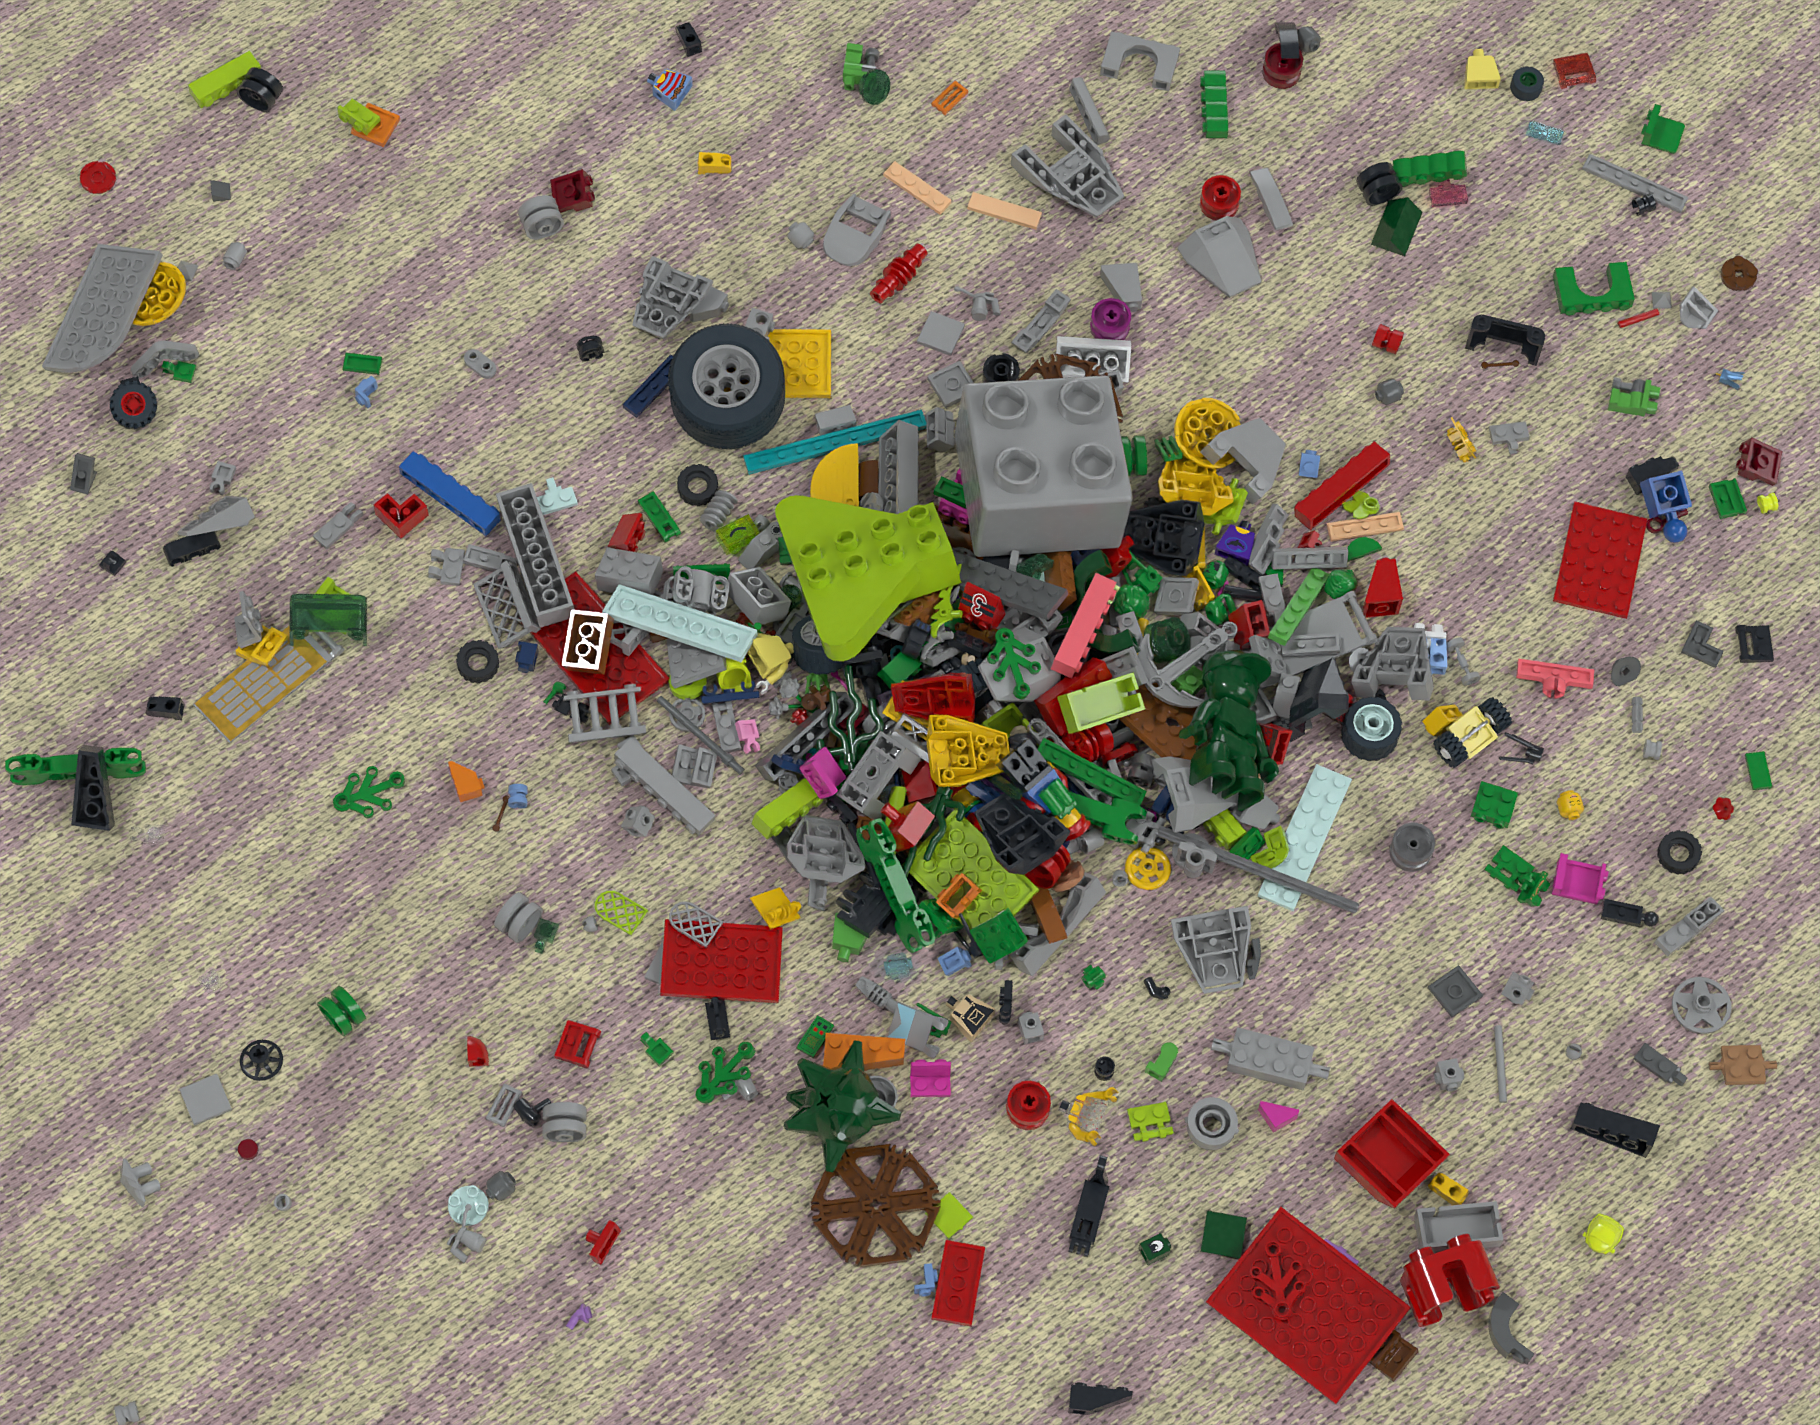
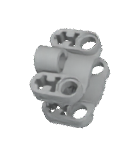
[662,566,729,616]

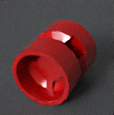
[1372,324,1404,355]

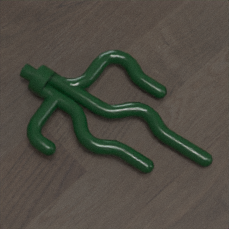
[816,665,884,772]
[902,786,966,878]

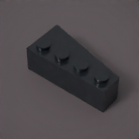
[71,745,115,831]
[1570,1102,1660,1158]

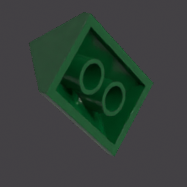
[1371,197,1423,257]

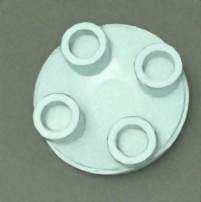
[448,1185,489,1226]

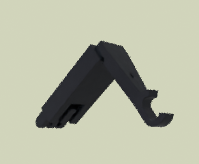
[1068,1155,1110,1257]

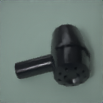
[513,1098,551,1127]

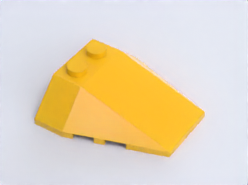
[1158,452,1234,516]

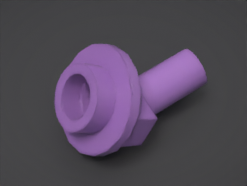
[566,1303,592,1330]

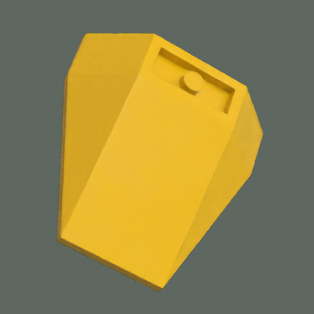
[926,715,1010,787]

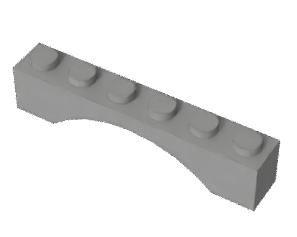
[1010,872,1106,977]

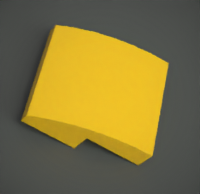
[235,625,288,666]

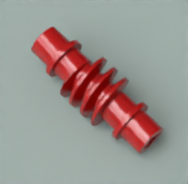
[870,243,928,303]

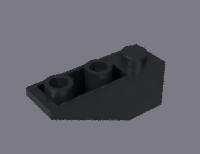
[1068,1382,1133,1415]

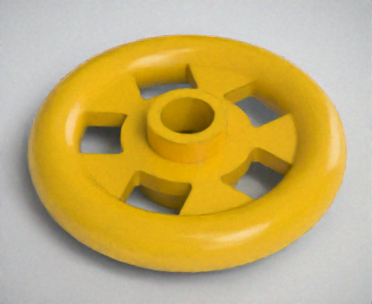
[1125,847,1171,890]

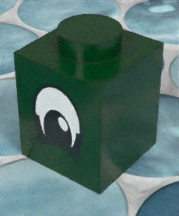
[1138,1233,1171,1266]

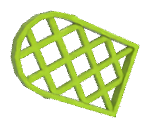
[595,891,648,935]

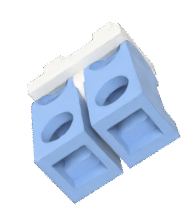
[1414,623,1447,675]

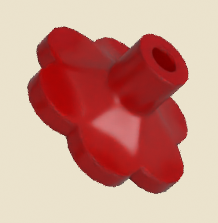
[1712,797,1734,820]

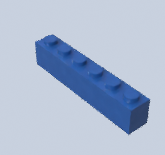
[399,451,501,536]

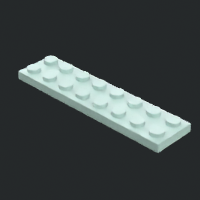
[602,584,758,662]
[1258,764,1352,911]

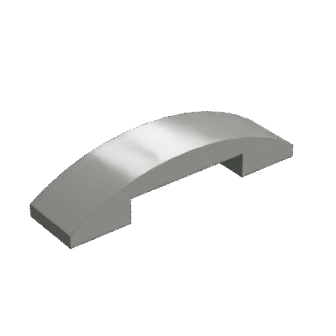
[1011,289,1071,353]

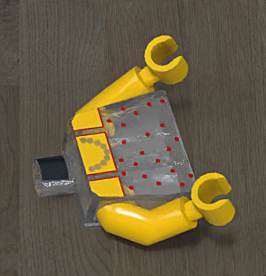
[1059,1087,1119,1146]

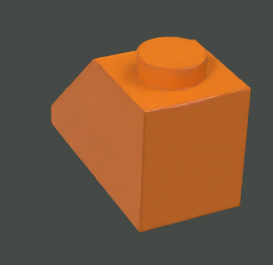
[448,761,485,802]

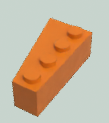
[823,1033,905,1071]

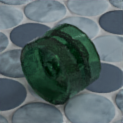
[1143,617,1190,663]

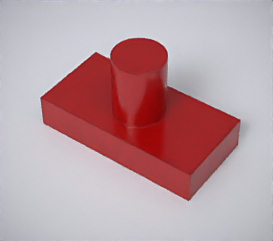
[586,1220,621,1265]

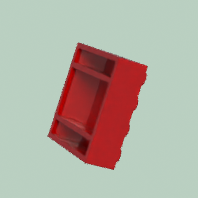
[1334,1099,1450,1209]

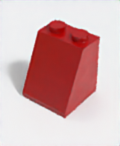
[1362,557,1403,618]

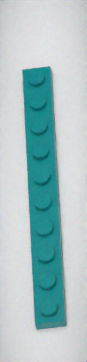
[743,409,927,475]

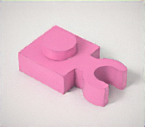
[735,719,760,754]

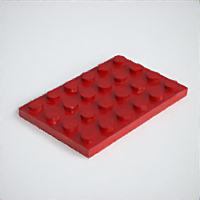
[1553,501,1647,619]
[660,919,783,1003]

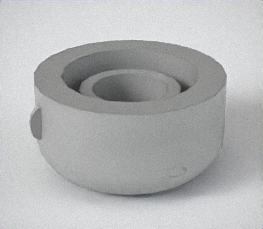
[1184,1097,1239,1150]

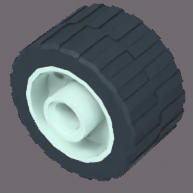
[1341,697,1402,761]

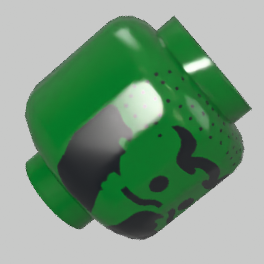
[1202,560,1229,590]

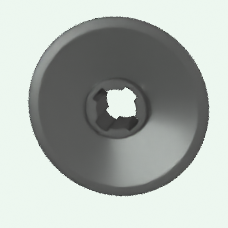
[1611,657,1641,687]

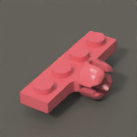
[1516,659,1594,699]

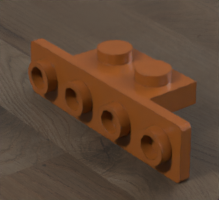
[894,588,953,626]

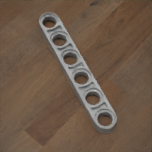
[1027,719,1112,804]

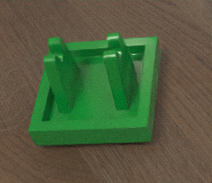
[918,898,964,939]

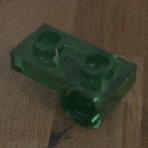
[1016,554,1054,580]

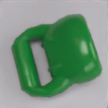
[1205,594,1236,626]

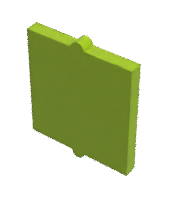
[925,1192,973,1239]

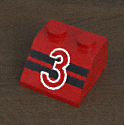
[959,582,1006,631]

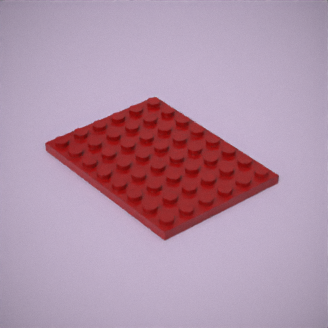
[1206,1207,1411,1405]

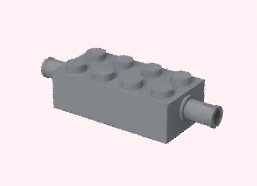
[1211,1027,1330,1091]

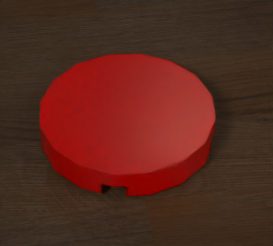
[80,161,116,194]

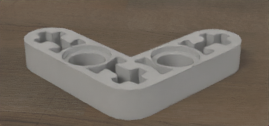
[130,341,199,378]

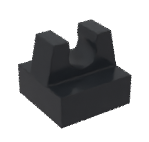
[99,550,126,576]

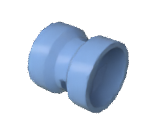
[508,784,528,808]

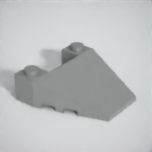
[1200,418,1286,505]
[1352,627,1434,701]

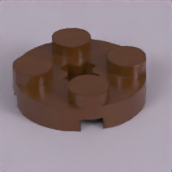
[1720,256,1758,291]

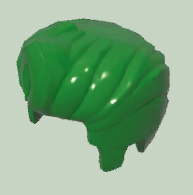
[1324,569,1358,599]

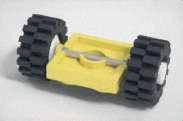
[1433,697,1512,768]

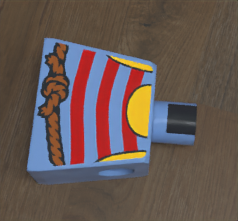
[647,69,693,111]

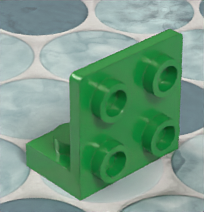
[970,908,1028,964]

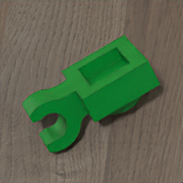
[161,361,196,383]
[640,1032,674,1066]

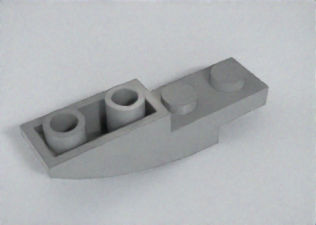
[1654,897,1725,957]

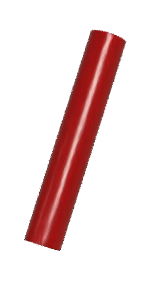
[1617,308,1659,328]

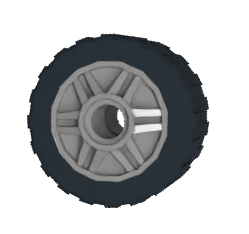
[792,616,845,675]

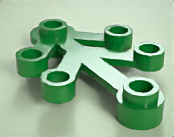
[987,628,1041,699]
[333,766,405,818]
[695,1042,756,1104]

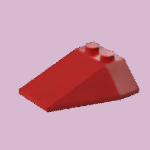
[891,673,975,723]

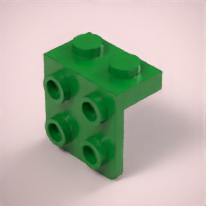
[1641,104,1685,154]

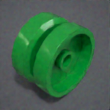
[1121,435,1148,476]
[317,985,366,1037]

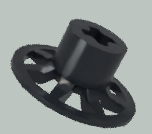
[240,1039,283,1081]

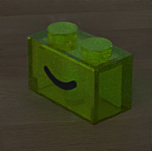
[715,514,759,555]

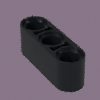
[163,531,221,567]

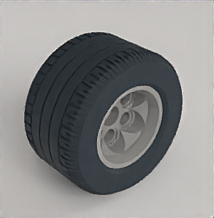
[668,323,785,449]

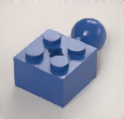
[1640,471,1692,543]

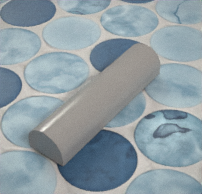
[1069,77,1110,145]

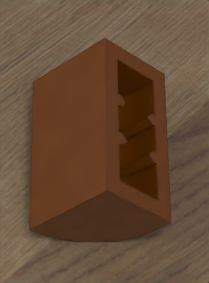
[858,460,878,501]

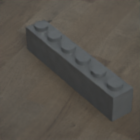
[754,692,855,781]

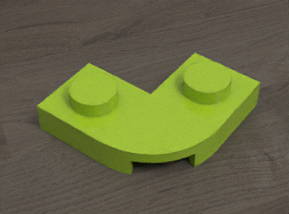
[1251,825,1289,869]

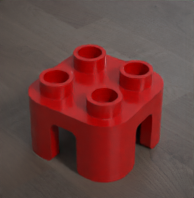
[1400,1233,1500,1327]

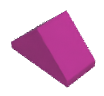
[1258,1100,1299,1133]

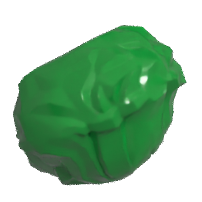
[1113,584,1150,620]

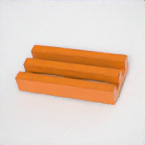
[931,81,968,115]

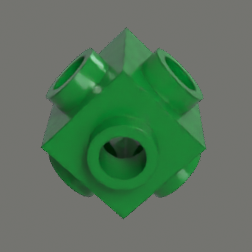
[1131,565,1163,595]

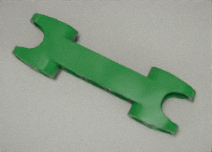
[1013,792,1147,845]

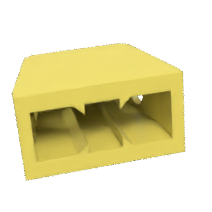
[1464,49,1501,89]

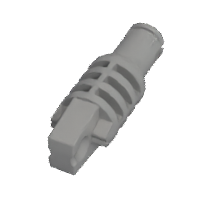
[855,976,898,1014]

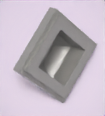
[178,260,198,281]
[1652,292,1672,308]

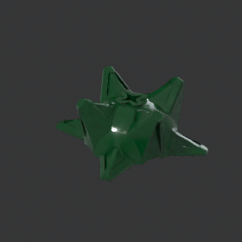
[784,1040,902,1172]

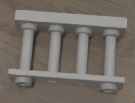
[563,684,646,743]

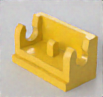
[1182,566,1215,611]

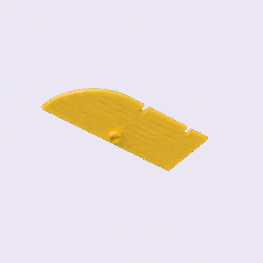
[810,443,859,507]

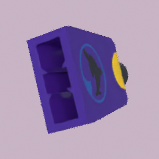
[1214,520,1255,566]

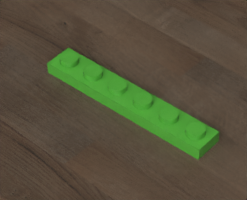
[1268,568,1329,646]

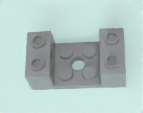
[836,731,921,819]

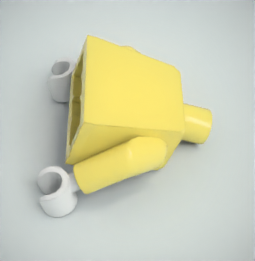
[747,633,794,694]

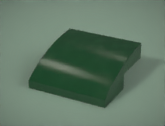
[1200,1210,1247,1259]

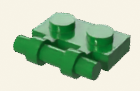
[1484,845,1535,892]

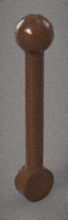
[1481,360,1519,369]
[492,795,510,832]

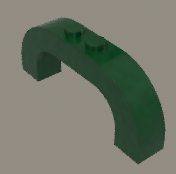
[1071,549,1141,657]

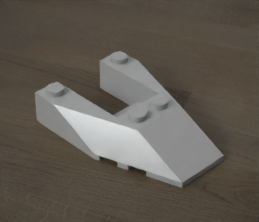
[1011,115,1124,218]

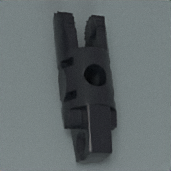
[1224,556,1262,591]

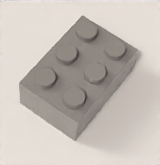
[595,547,663,595]
[728,567,791,624]

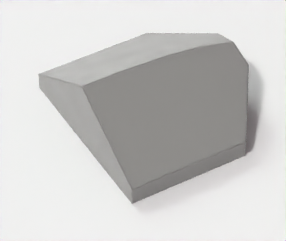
[1679,286,1718,329]

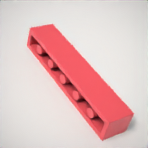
[1051,573,1117,678]

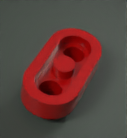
[1101,742,1138,767]

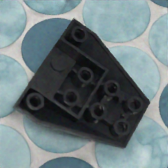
[1123,500,1205,577]

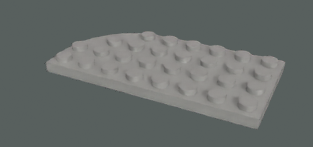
[42,244,163,373]

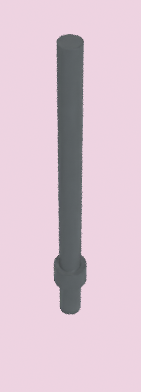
[657,696,745,775]

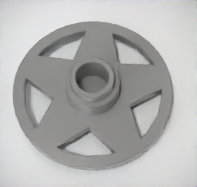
[1672,977,1731,1034]

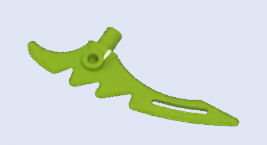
[930,564,962,638]

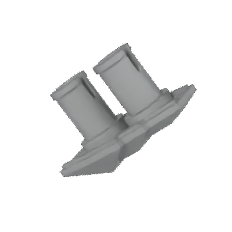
[120,1158,161,1207]

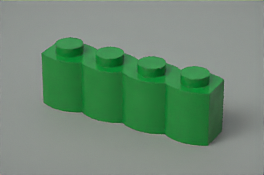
[1200,70,1228,138]
[1393,150,1467,187]

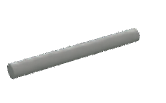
[1494,1025,1507,1103]

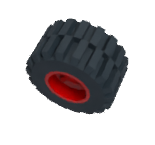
[109,381,157,429]

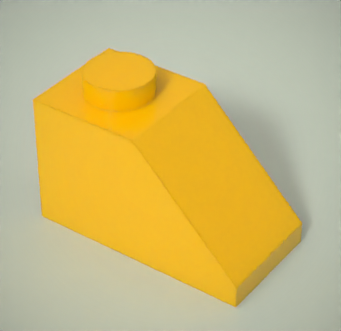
[1422,704,1463,736]

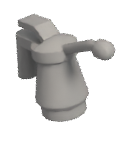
[954,286,1001,321]
[447,1204,487,1263]

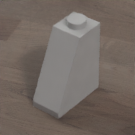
[1100,263,1142,312]

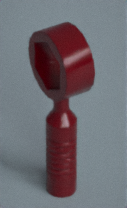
[1646,509,1688,534]

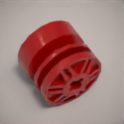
[1062,723,1114,762]
[1025,845,1071,889]

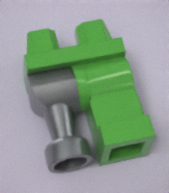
[843,43,880,93]
[1608,377,1661,417]

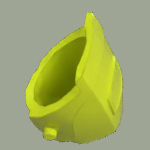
[716,657,752,693]
[1582,1213,1624,1254]

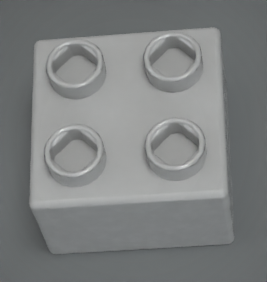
[955,376,1133,557]

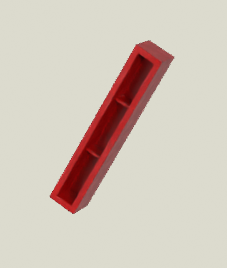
[1294,441,1390,531]

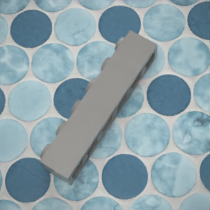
[614,738,715,836]

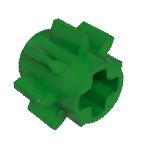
[1081,964,1106,990]

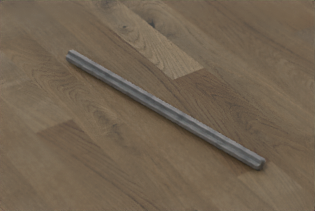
[1157,826,1359,913]

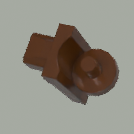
[801,684,830,710]

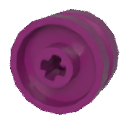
[1090,298,1132,340]

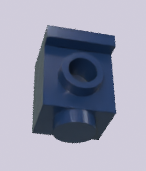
[515,641,539,673]

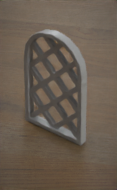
[669,902,723,948]

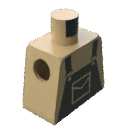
[946,995,995,1043]

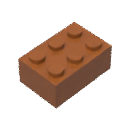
[562,610,614,675]

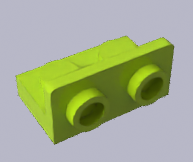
[337,98,381,135]

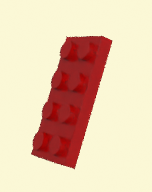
[931,1240,985,1327]

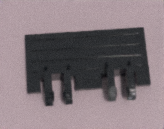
[835,869,914,938]

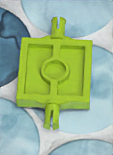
[1203,478,1248,536]

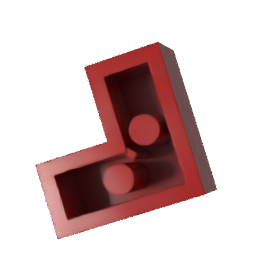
[374,493,429,539]

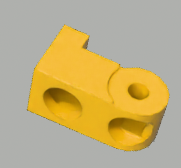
[698,152,732,175]
[1428,1172,1469,1206]

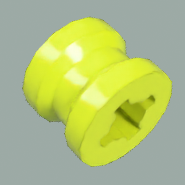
[1757,493,1779,514]

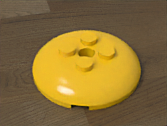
[132,262,186,326]
[1174,398,1241,469]

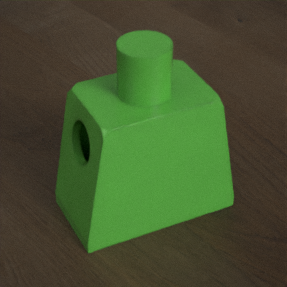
[832,913,867,962]

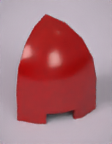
[467,1036,489,1067]

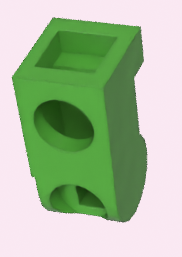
[1145,1042,1178,1082]

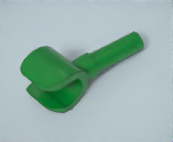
[543,681,566,705]

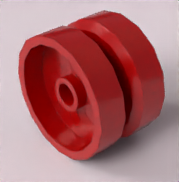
[1200,175,1241,221]
[1006,1080,1051,1130]

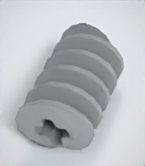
[700,490,738,533]

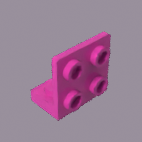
[799,747,846,800]
[910,1059,951,1097]

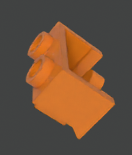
[936,873,982,919]

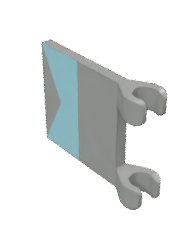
[887,1002,948,1058]

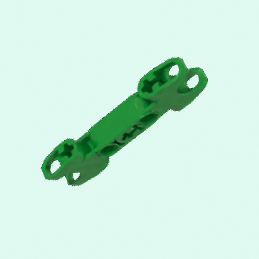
[5,748,146,785]
[856,818,935,953]

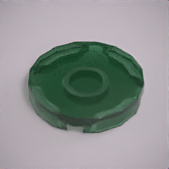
[859,68,891,105]

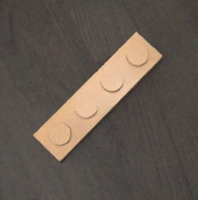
[883,161,952,215]

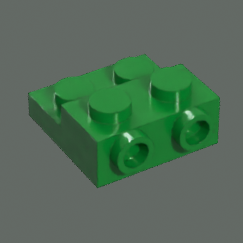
[1470,781,1518,829]

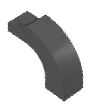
[1488,1292,1534,1364]

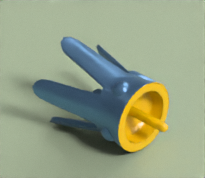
[1716,369,1745,390]

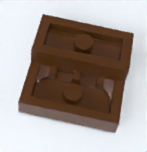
[1369,1330,1418,1382]

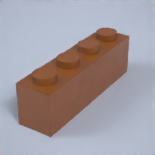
[1041,551,1077,612]

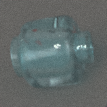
[883,952,913,980]

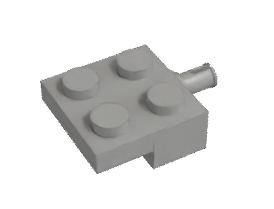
[1101,646,1149,695]

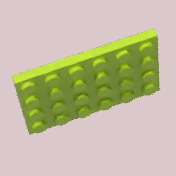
[902,809,1040,930]

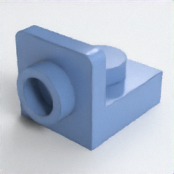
[938,947,972,976]

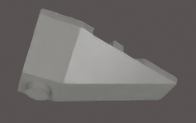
[177,496,255,536]

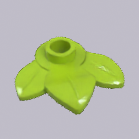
[1342,491,1380,519]

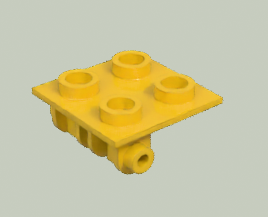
[1447,417,1476,462]
[750,887,801,929]

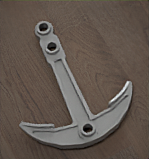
[1138,622,1237,708]

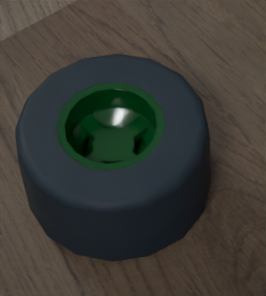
[1510,66,1544,101]

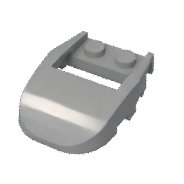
[823,194,891,266]

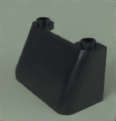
[1465,314,1545,366]

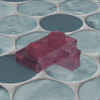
[1429,179,1468,207]

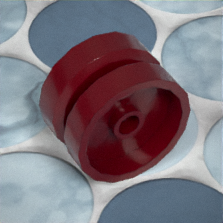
[1262,43,1304,89]

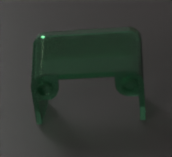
[289,594,368,646]

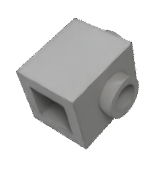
[1018,1012,1044,1045]

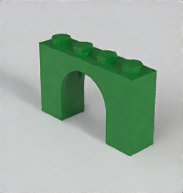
[1552,261,1635,316]

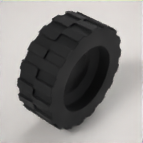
[677,464,718,506]
[456,640,499,684]
[1657,830,1702,875]

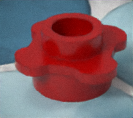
[790,708,808,726]

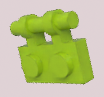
[1127,1102,1174,1142]

